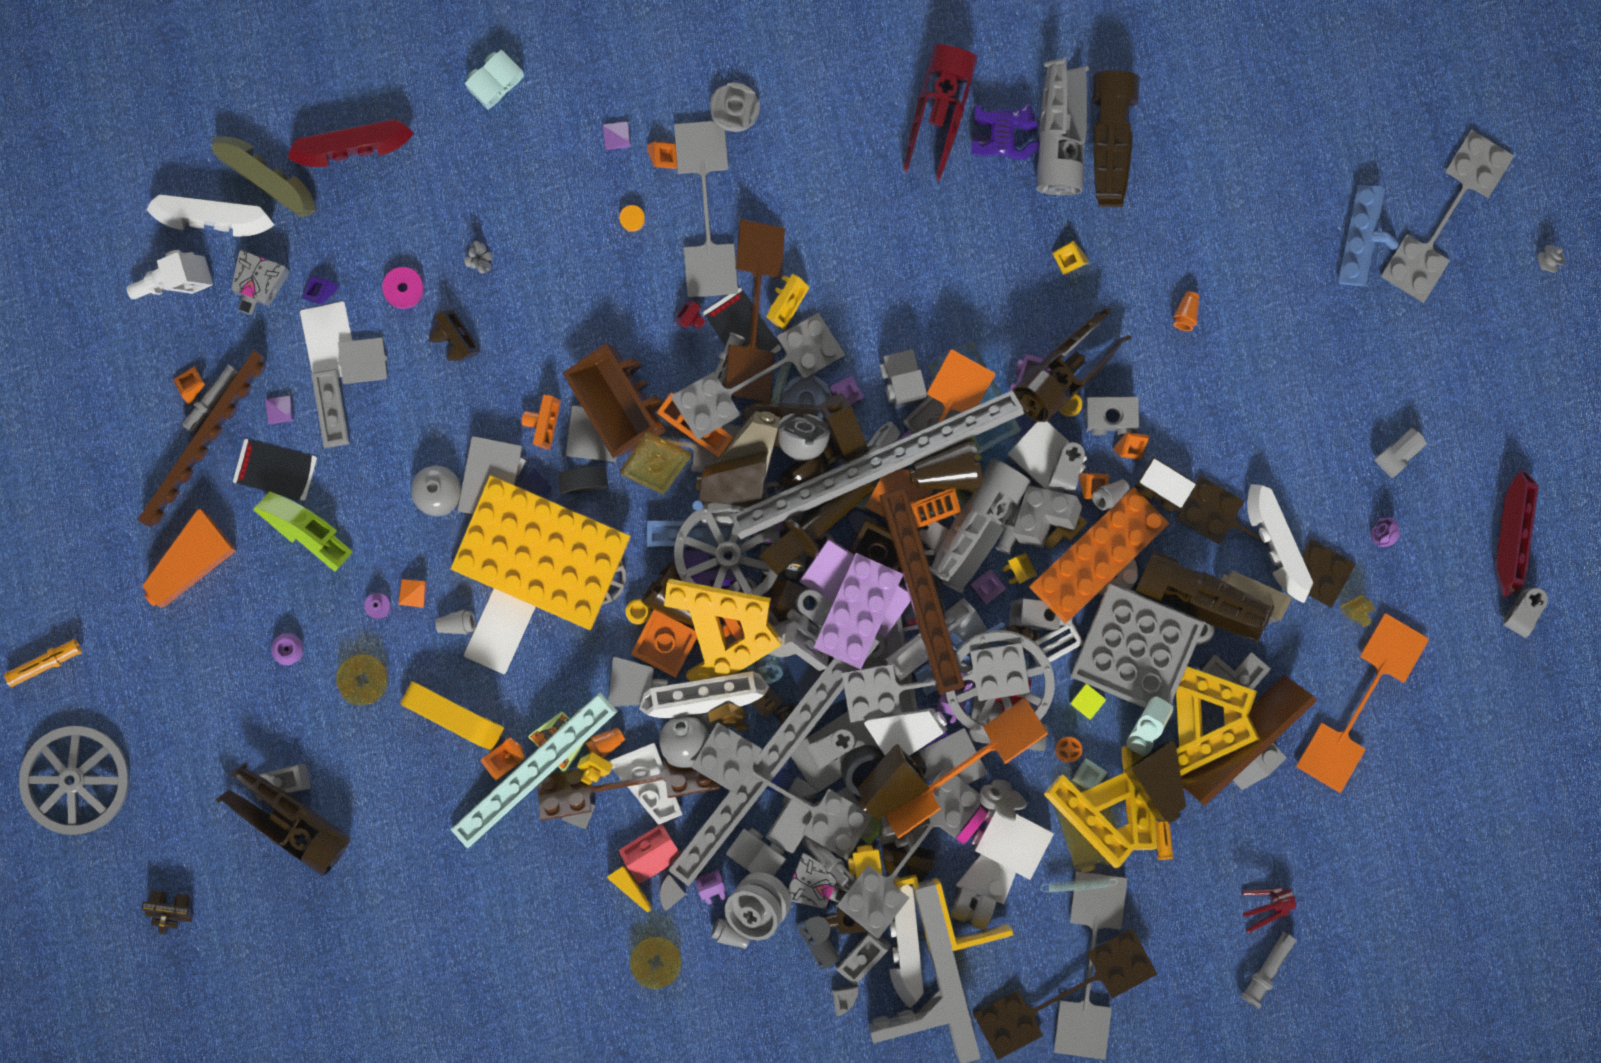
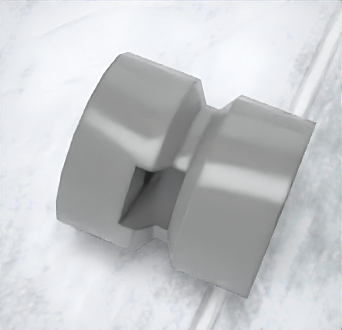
[950,886,996,931]

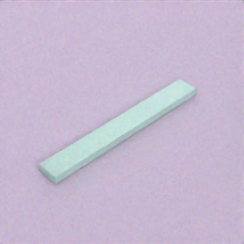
[450,692,618,849]

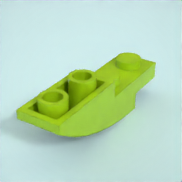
[253,492,353,572]

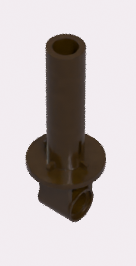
[760,482,874,576]

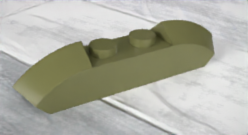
[212,136,316,217]

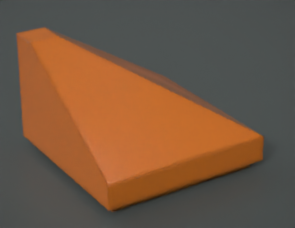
[647,141,678,169]
[173,366,205,405]
[1113,432,1150,460]
[1079,473,1109,499]
[398,579,427,608]

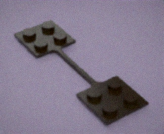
[1175,476,1356,608]
[973,928,1158,1060]

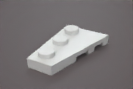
[608,743,683,825]
[955,854,1016,904]

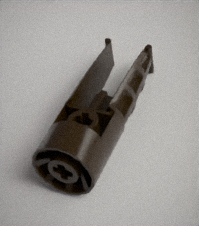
[1092,70,1140,207]
[1013,308,1131,422]
[1136,550,1274,643]
[216,763,351,877]

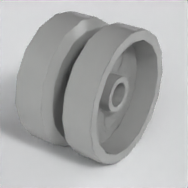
[725,872,791,941]

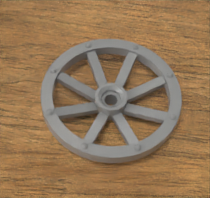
[674,502,780,596]
[946,630,1054,736]
[19,726,130,835]

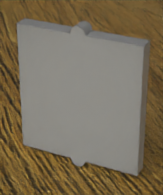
[338,338,388,384]

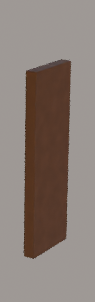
[1181,675,1317,806]

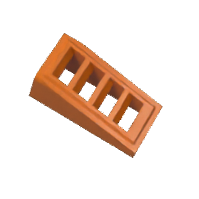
[909,489,961,528]

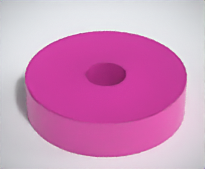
[382,267,424,309]
[955,806,989,845]

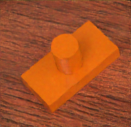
[522,394,561,450]

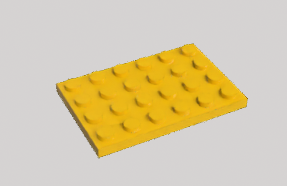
[451,475,631,630]

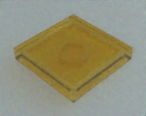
[620,431,691,495]

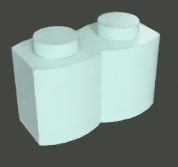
[465,50,524,110]
[1127,696,1173,756]

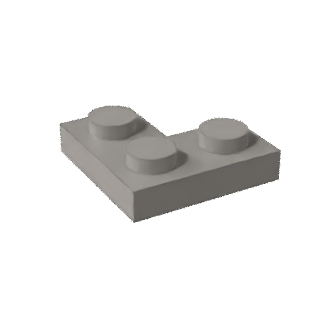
[1200,652,1270,689]

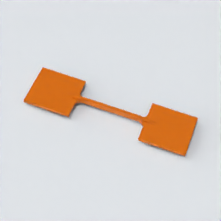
[865,349,996,518]
[1296,613,1429,793]
[885,697,1048,839]

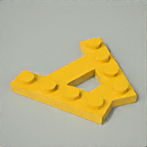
[664,579,783,682]
[1176,666,1260,776]
[1044,746,1157,868]

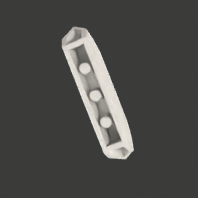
[146,195,274,236]
[1247,484,1313,603]
[639,671,769,718]
[889,875,924,1008]

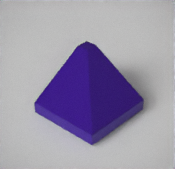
[302,275,339,305]

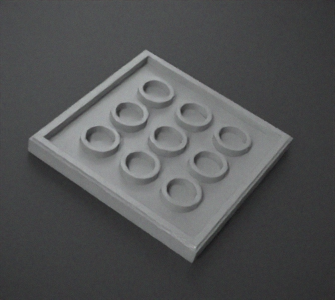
[1070,582,1205,708]

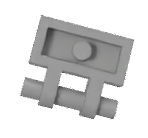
[784,609,829,671]

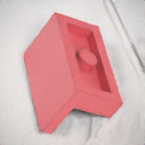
[618,824,681,884]

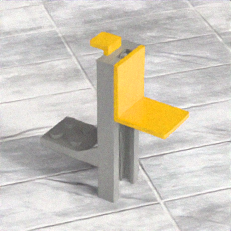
[868,874,1014,1063]

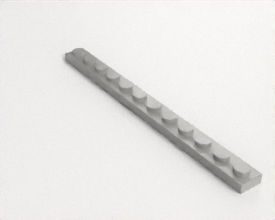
[730,390,1024,539]
[668,638,880,887]

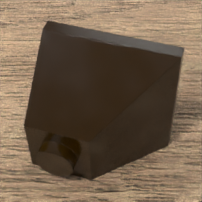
[848,519,900,571]
[759,574,811,622]

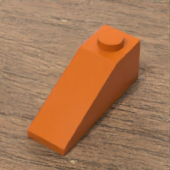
[657,392,734,458]

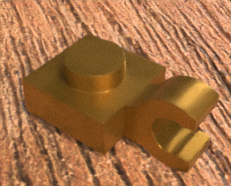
[1044,515,1088,550]
[708,703,750,733]

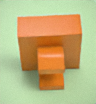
[722,618,744,640]

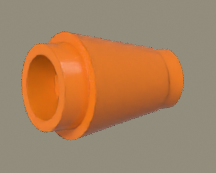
[1173,291,1200,331]
[585,727,625,759]

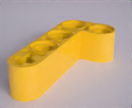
[400,681,504,751]

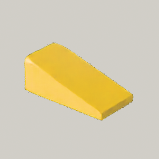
[607,866,652,912]

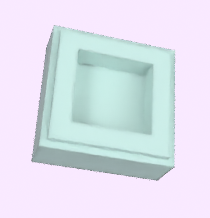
[1071,758,1107,790]

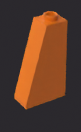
[142,509,237,608]

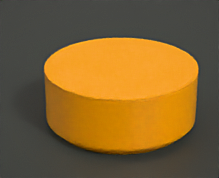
[619,205,645,232]

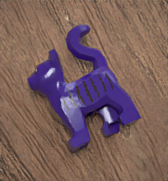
[971,104,1040,160]

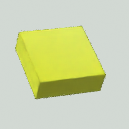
[1070,684,1106,720]

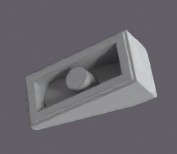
[256,764,311,801]
[836,932,891,986]

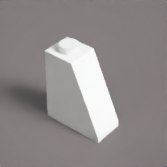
[864,708,948,756]

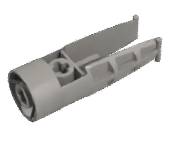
[1036,58,1089,195]
[929,459,1031,594]

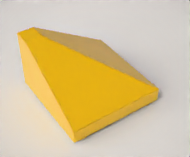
[1052,241,1090,275]

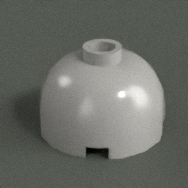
[778,413,830,461]
[410,465,462,517]
[659,715,710,768]

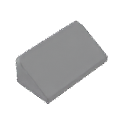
[766,794,815,853]

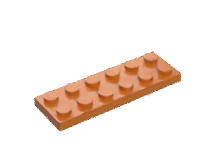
[1029,487,1170,624]

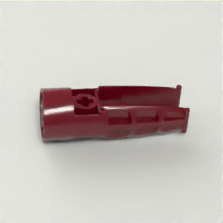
[903,44,978,182]

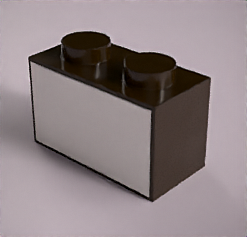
[1134,457,1197,513]

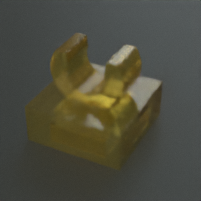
[1340,595,1375,627]

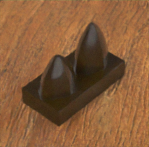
[429,310,481,361]
[882,842,935,882]

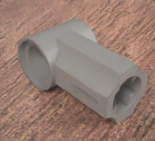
[1374,428,1427,479]

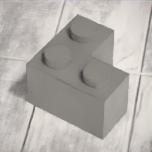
[879,349,927,409]
[1013,486,1082,548]

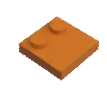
[631,610,697,678]

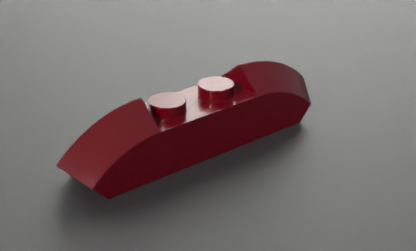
[288,119,414,167]
[1494,469,1539,597]

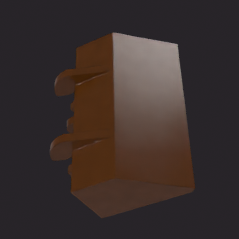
[562,343,666,458]

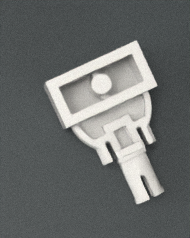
[127,250,213,300]

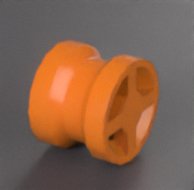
[1055,737,1082,763]

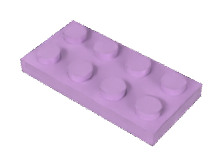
[799,538,910,638]
[813,553,903,670]

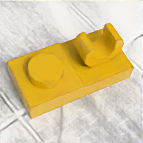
[766,274,810,330]

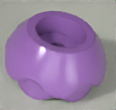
[1371,517,1400,547]
[271,633,303,665]

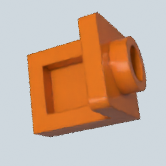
[480,737,526,781]

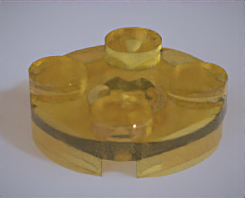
[336,654,389,706]
[630,936,682,989]

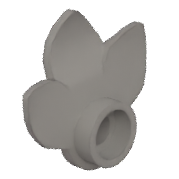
[979,779,1027,821]

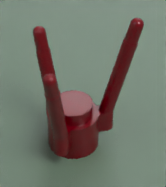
[1242,887,1296,933]

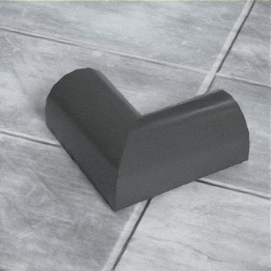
[796,916,841,969]

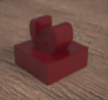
[673,301,706,329]

